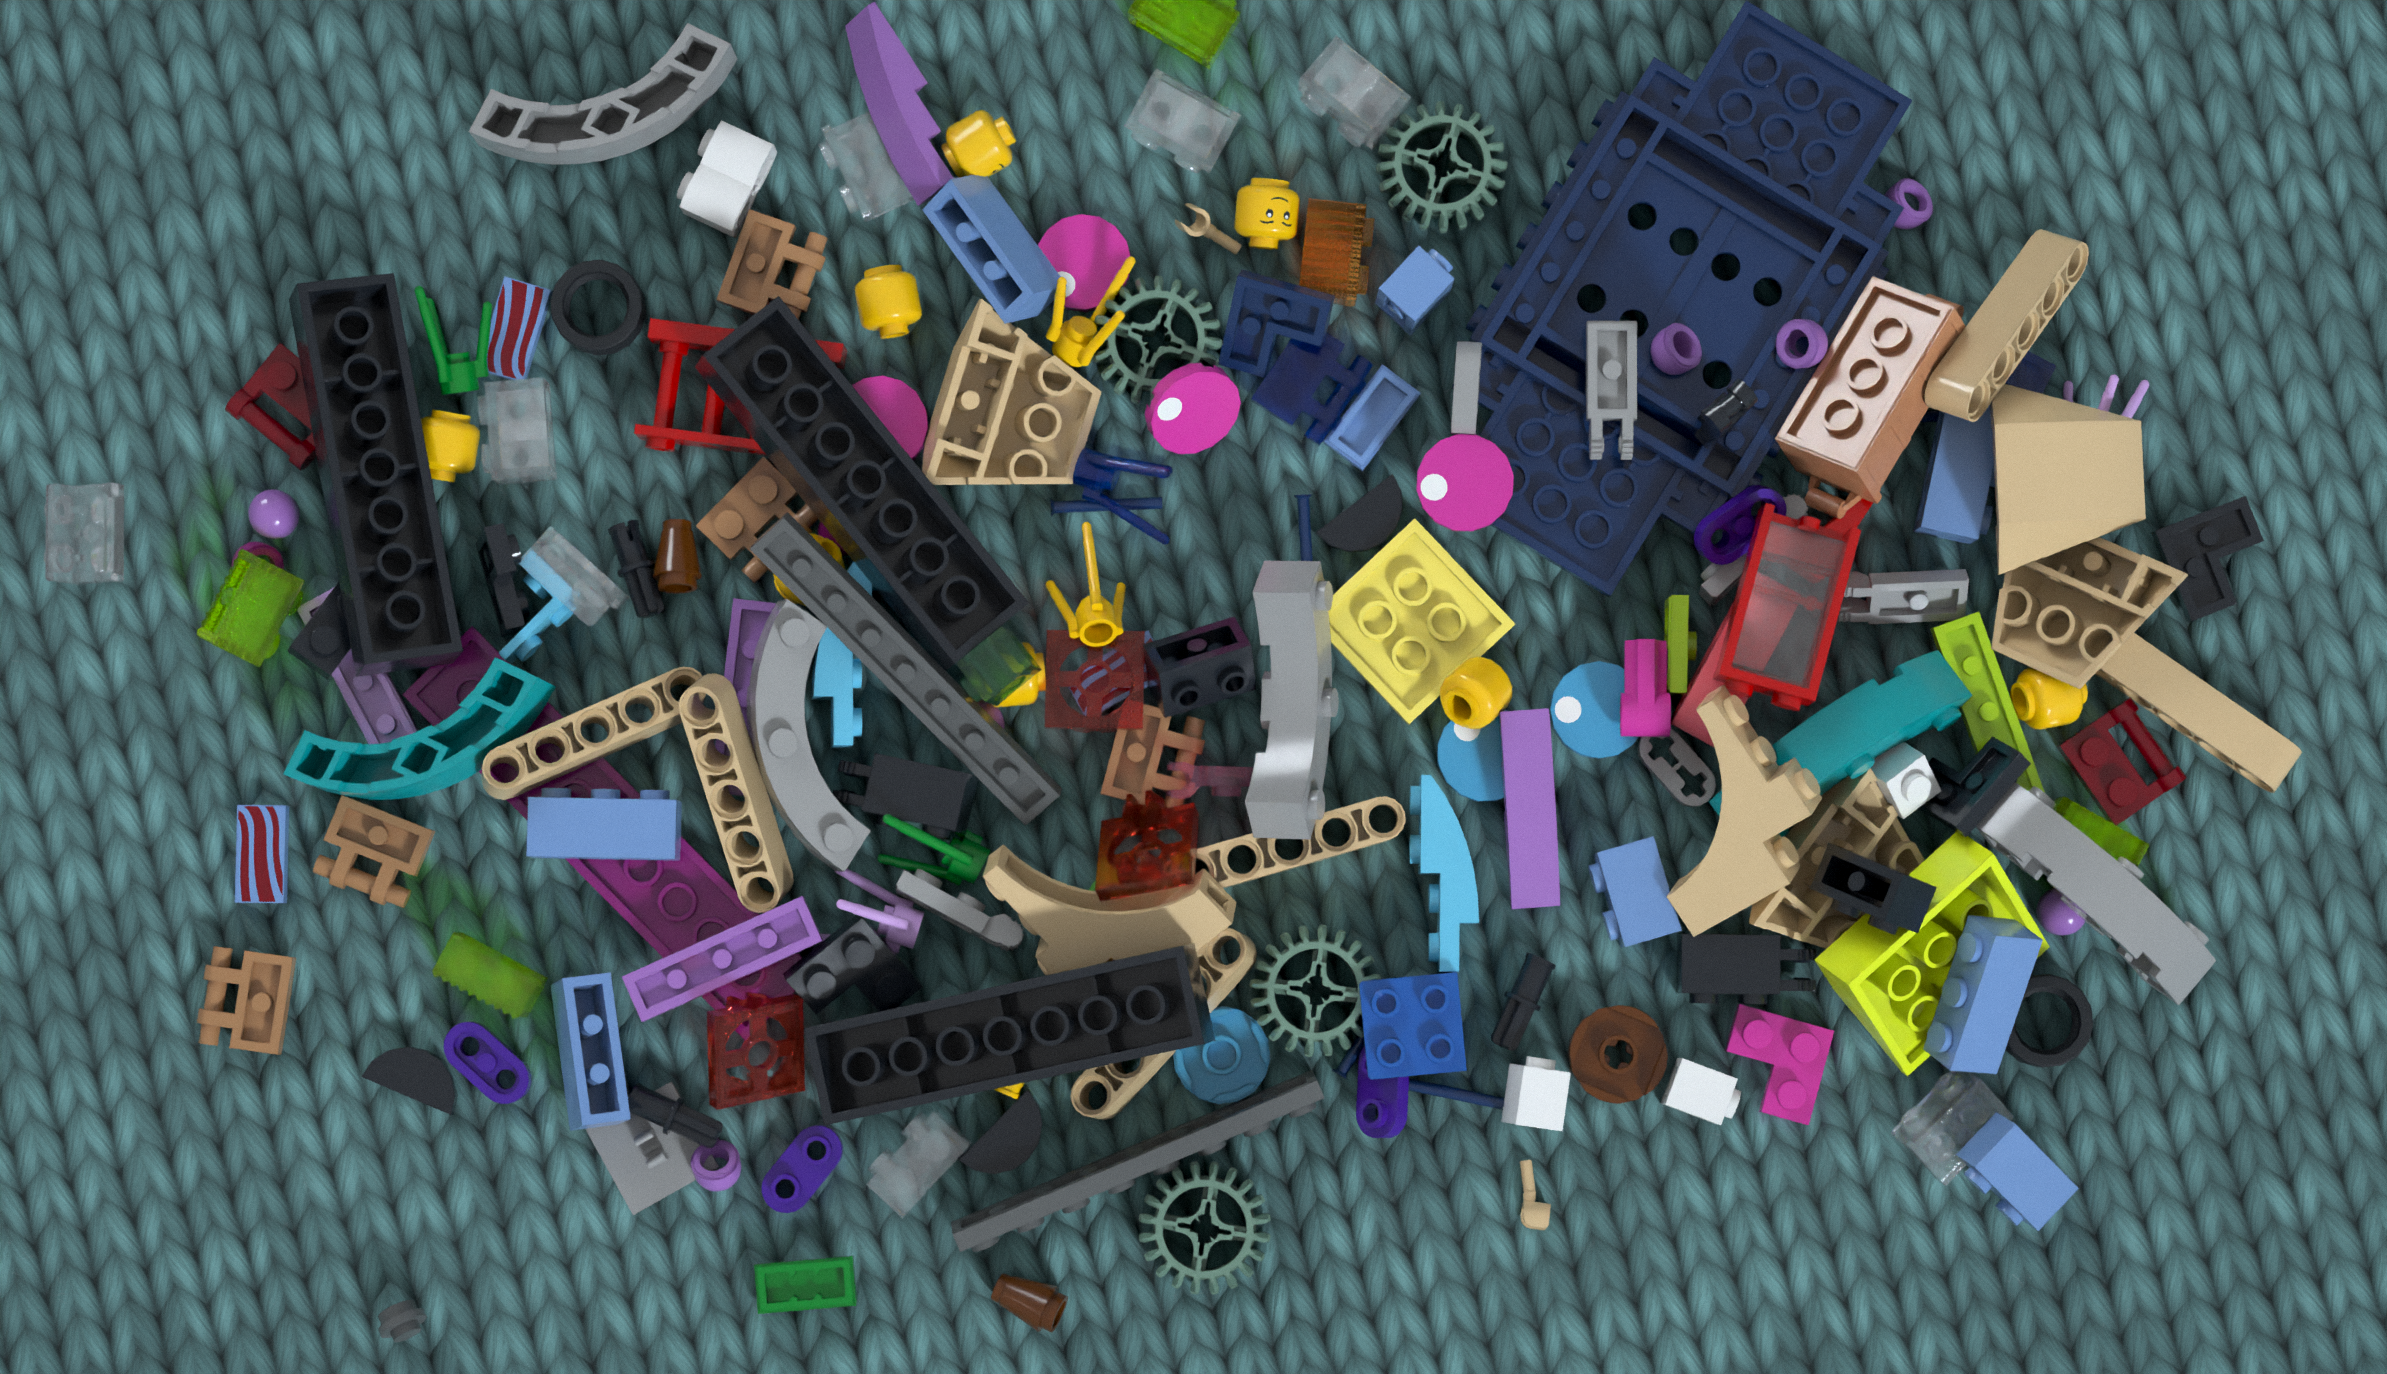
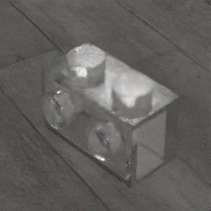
[1298,35,1411,150]
[1124,68,1241,173]
[478,377,557,485]
[866,1110,973,1218]

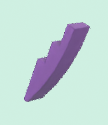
[845,2,953,206]
[1499,708,1560,909]

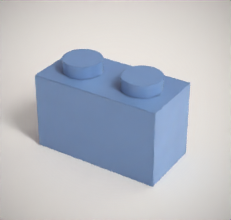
[1375,246,1455,336]
[1588,836,1682,948]
[1956,1112,2079,1231]

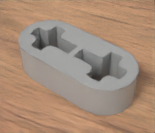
[1451,341,1482,435]
[1637,729,1716,807]

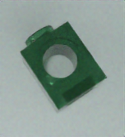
[956,626,1042,706]

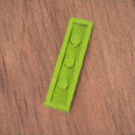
[1930,612,2045,793]

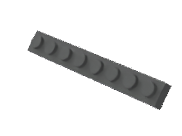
[750,512,1062,826]
[951,1070,1324,1252]

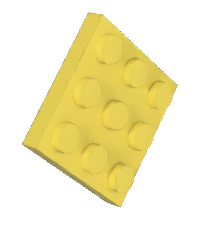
[1328,518,1515,725]

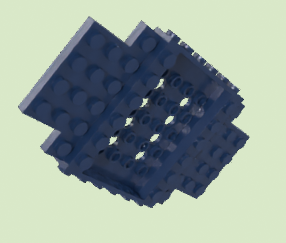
[1451,0,1913,597]

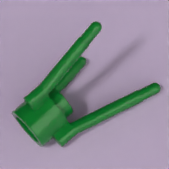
[414,286,492,395]
[877,814,991,886]

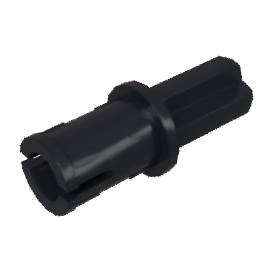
[608,520,664,618]
[1491,952,1556,1051]
[628,1083,723,1148]

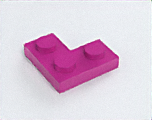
[1725,1004,1834,1125]

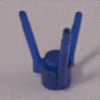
[1073,447,1173,545]

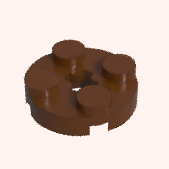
[1568,1005,1668,1104]

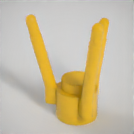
[1046,256,1136,367]
[1045,522,1126,647]

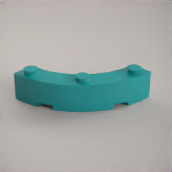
[1709,650,1973,837]
[283,657,556,800]

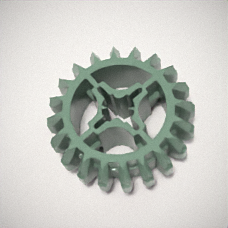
[1376,101,1507,233]
[1093,276,1222,404]
[1250,925,1381,1057]
[1139,1161,1271,1294]

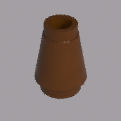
[653,519,702,594]
[991,1273,1068,1333]

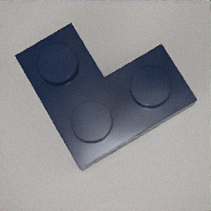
[1218,270,1335,377]

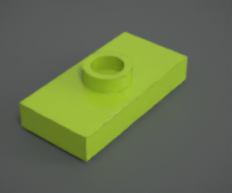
[1664,595,1697,696]

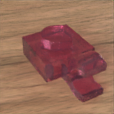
[1167,762,1254,799]

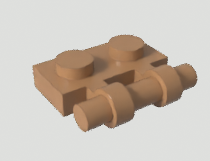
[716,209,828,320]
[696,456,818,583]
[1100,699,1206,815]
[313,795,435,908]
[197,946,296,1055]

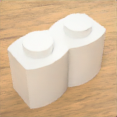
[677,120,777,238]

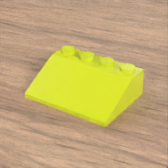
[1814,832,2050,1076]

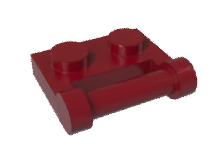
[225,343,316,471]
[2056,697,2187,827]

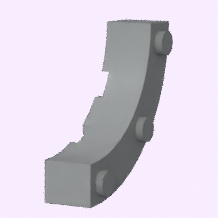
[469,23,737,165]
[1245,561,1339,839]
[747,599,871,872]
[1976,782,2216,1005]

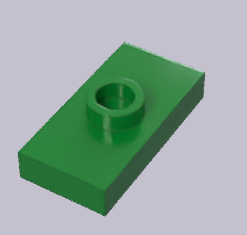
[754,1255,857,1314]

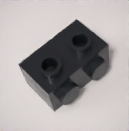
[1143,616,1256,718]
[1810,843,1937,935]

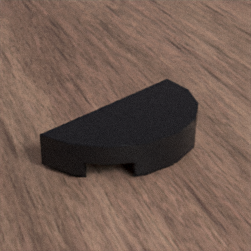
[1315,474,1402,552]
[361,1047,458,1115]
[959,1090,1043,1174]

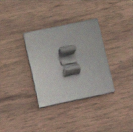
[586,1081,719,1215]

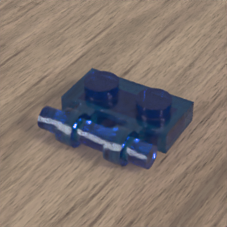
[1251,333,1373,446]

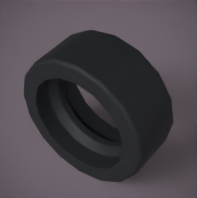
[550,260,646,355]
[2005,974,2093,1068]

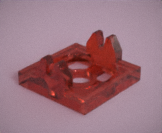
[1045,630,1145,733]
[1095,790,1199,902]
[707,992,805,1110]

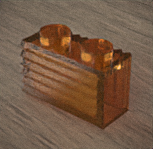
[1299,198,1375,307]

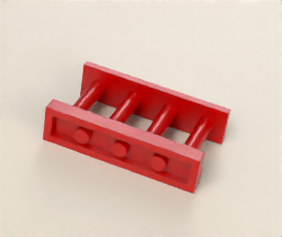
[634,318,847,456]

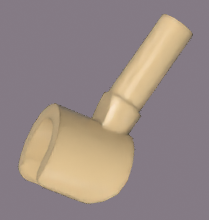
[1175,203,1242,255]
[1520,1160,1551,1230]

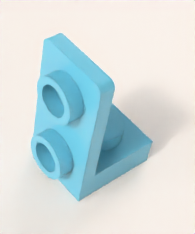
[498,550,580,663]

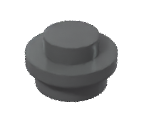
[378,1300,427,1342]

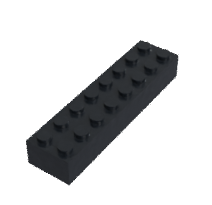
[289,273,463,677]
[695,296,1029,671]
[804,943,1216,1125]

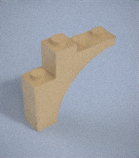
[1666,685,1822,937]
[982,844,1236,975]

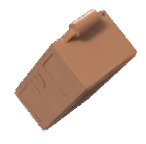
[1775,276,1966,519]

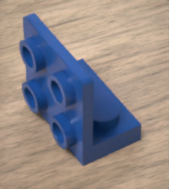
[1359,972,1467,1080]

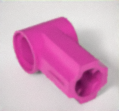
[1620,639,1671,737]

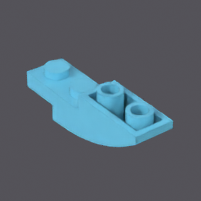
[811,562,877,748]
[1409,775,1479,972]

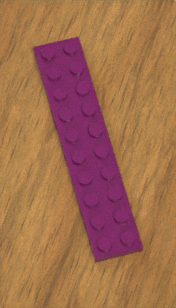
[402,626,803,1041]

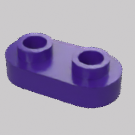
[1694,485,1787,565]
[444,1022,532,1104]
[1356,1046,1409,1138]
[762,1125,843,1213]

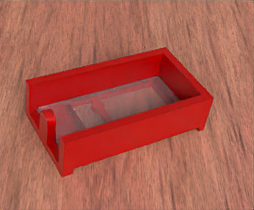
[1713,503,1861,711]

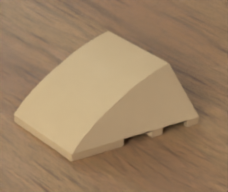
[922,299,1102,485]
[1990,384,2146,575]
[1991,537,2188,689]
[1749,768,1925,949]

